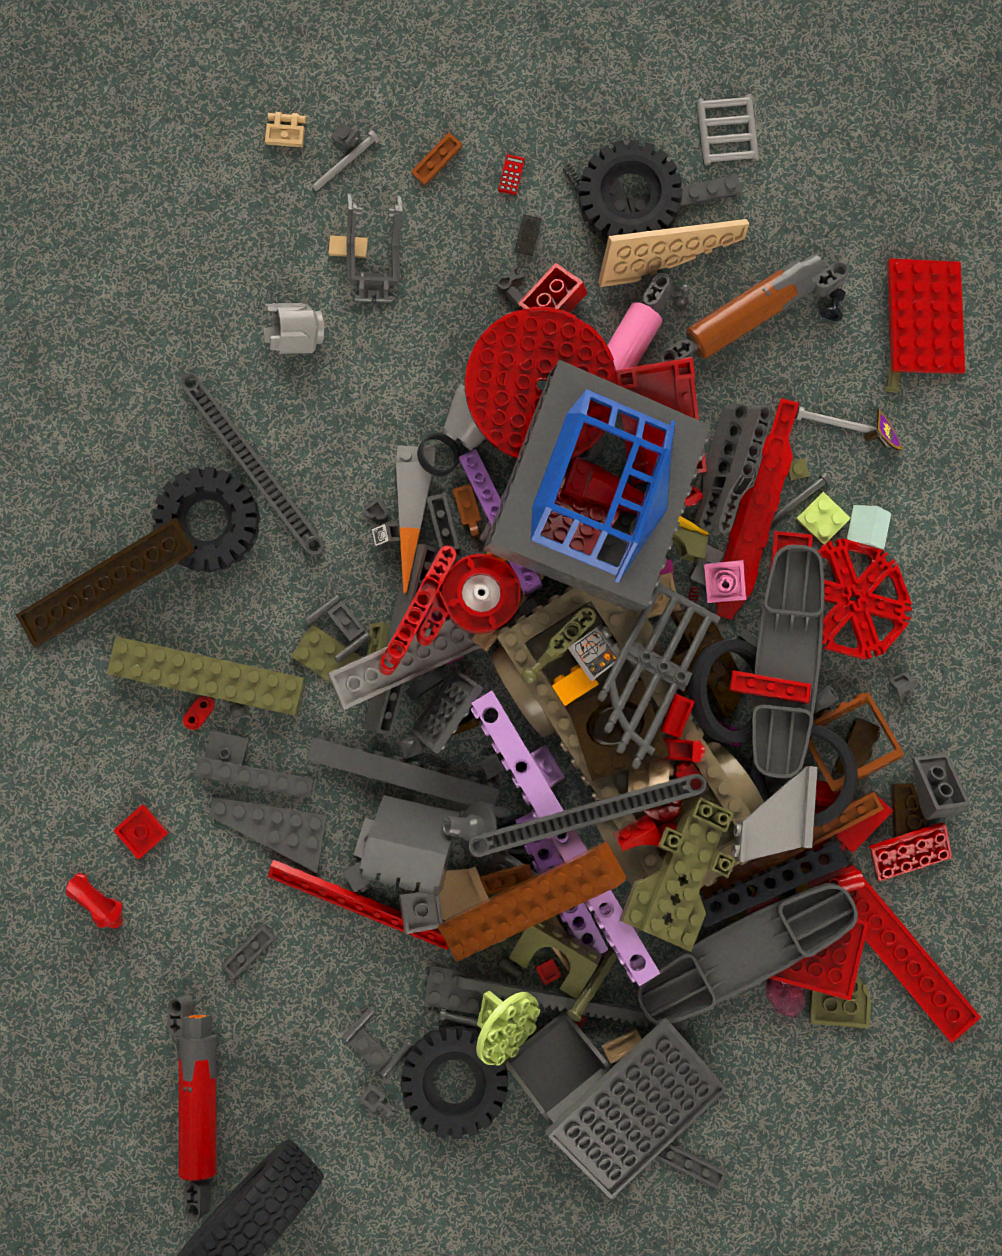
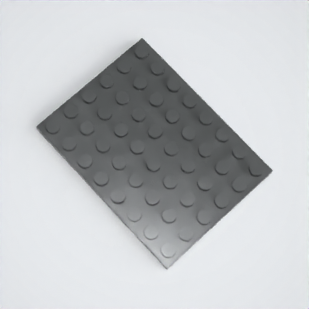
[545,1018,727,1200]

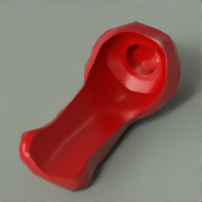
[66,873,123,929]

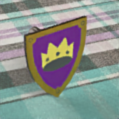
[864,409,903,450]

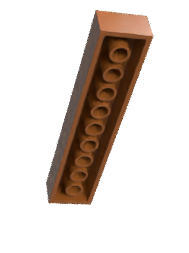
[438,841,627,961]

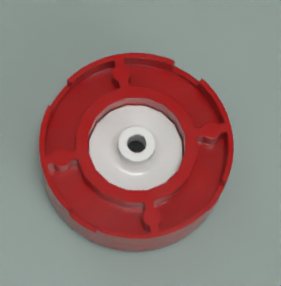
[442,554,521,635]

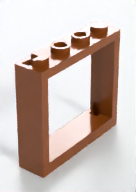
[808,692,905,793]

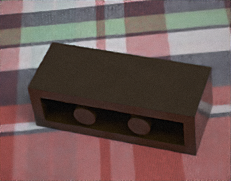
[832,718,880,776]

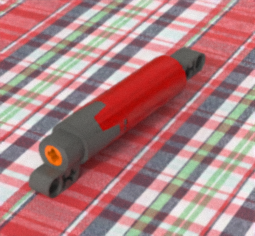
[167,995,217,1222]

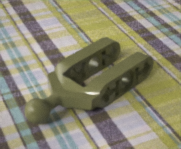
[521,608,596,684]

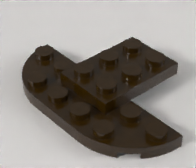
[670,610,741,718]

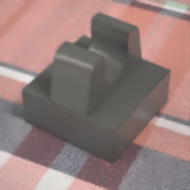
[888,672,916,698]

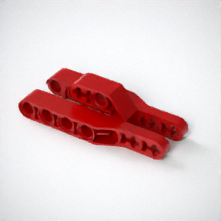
[378,546,456,675]

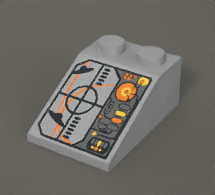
[568,623,622,681]

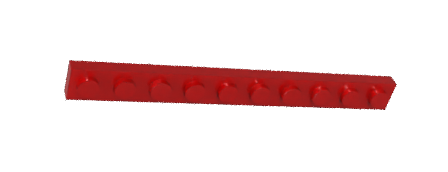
[268,860,448,950]

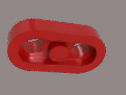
[183,695,215,730]

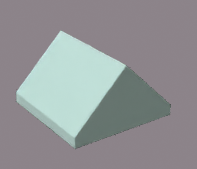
[847,505,891,550]

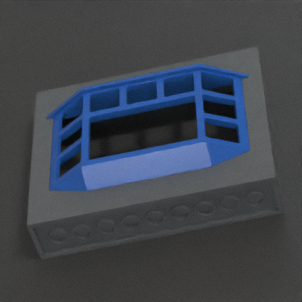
[483,360,710,613]

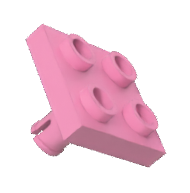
[704,560,746,603]

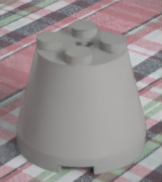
[444,383,486,451]

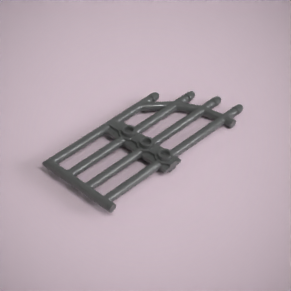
[598,583,720,769]

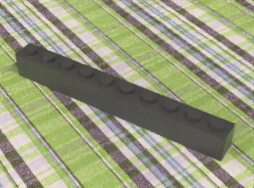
[363,544,439,736]
[307,735,500,806]

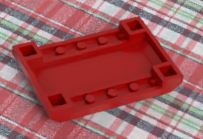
[615,357,707,485]

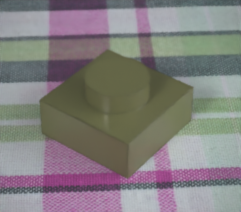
[788,458,809,481]

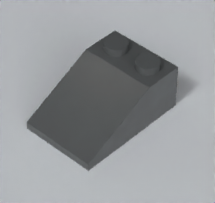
[912,753,971,820]

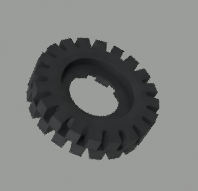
[578,140,683,243]
[152,467,260,573]
[400,1024,508,1139]

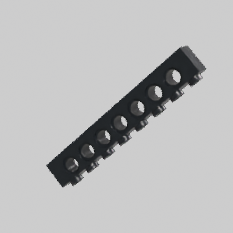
[701,841,849,928]

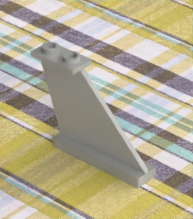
[732,766,817,862]

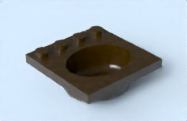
[567,680,669,781]

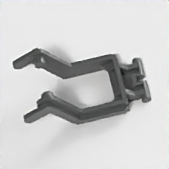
[346,193,403,303]

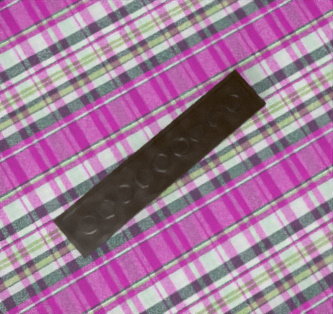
[16,518,196,648]

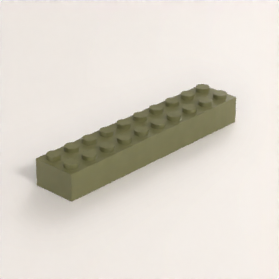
[107,636,307,716]

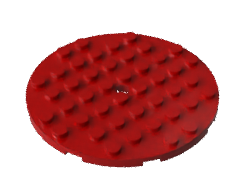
[464,307,618,459]

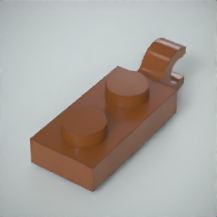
[453,484,481,538]

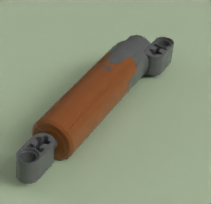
[661,253,848,362]

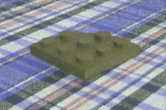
[809,976,871,1028]

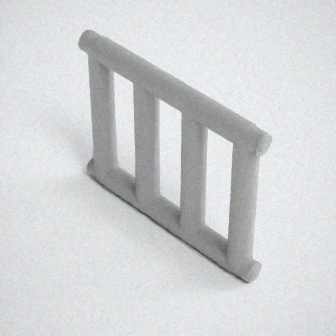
[697,94,759,166]

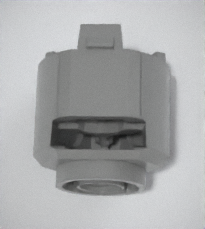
[263,303,324,354]

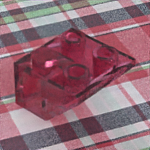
[765,978,806,1019]

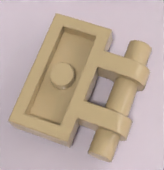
[265,112,306,147]

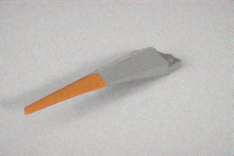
[396,446,436,594]

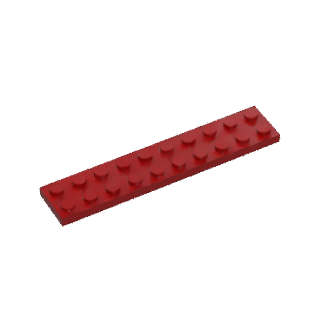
[831,864,981,1043]

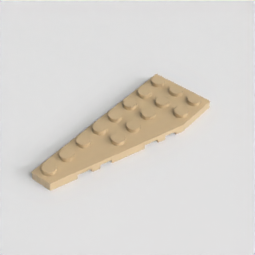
[598,219,749,287]

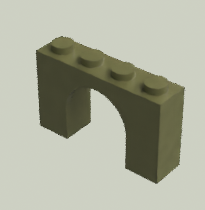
[509,920,602,999]

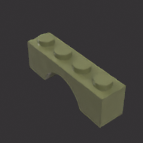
[629,519,708,563]

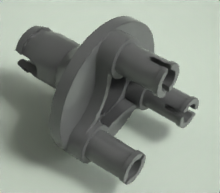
[442,801,510,857]

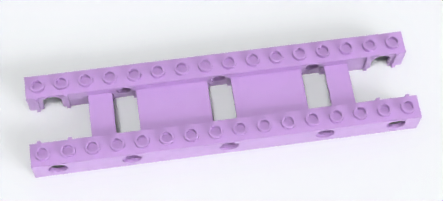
[470,691,660,986]

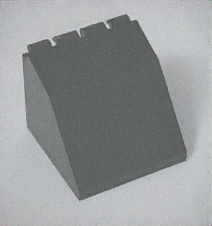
[358,795,460,896]
[504,1010,611,1126]

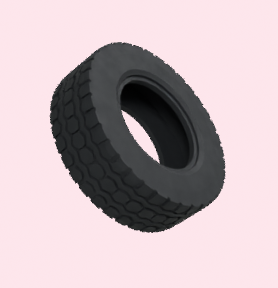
[177,1139,324,1256]

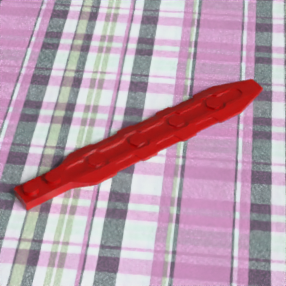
[717,398,799,620]

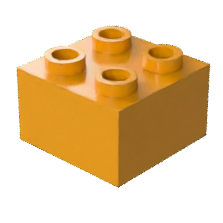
[552,664,599,706]

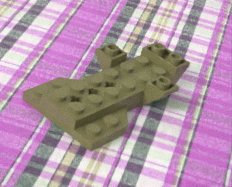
[619,797,736,952]

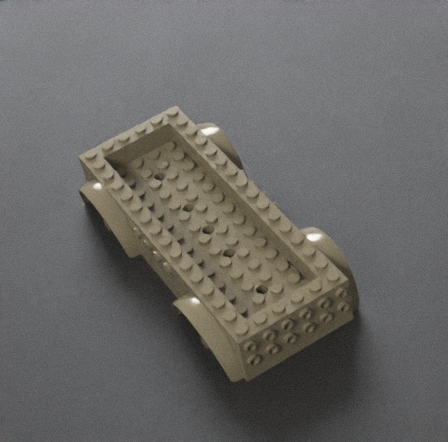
[491,586,764,901]

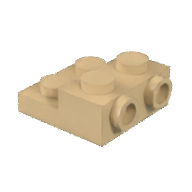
[628,759,673,792]

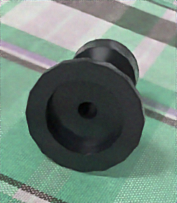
[820,288,846,321]

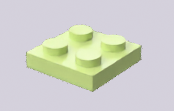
[796,492,851,545]

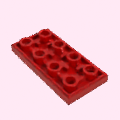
[869,822,952,881]

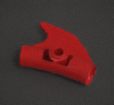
[806,844,865,892]

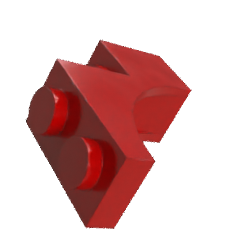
[663,738,705,762]
[613,814,677,853]

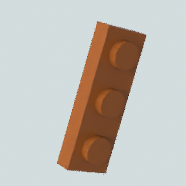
[411,132,463,187]
[479,863,534,895]

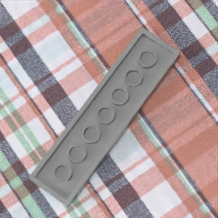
[327,619,480,710]

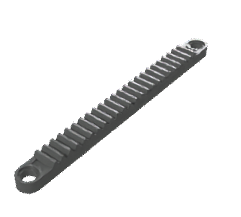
[180,373,325,556]
[469,774,707,857]
[456,975,689,1030]

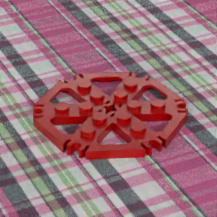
[817,538,912,660]

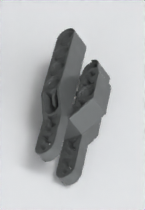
[694,404,773,534]

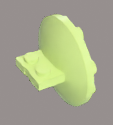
[476,991,540,1066]

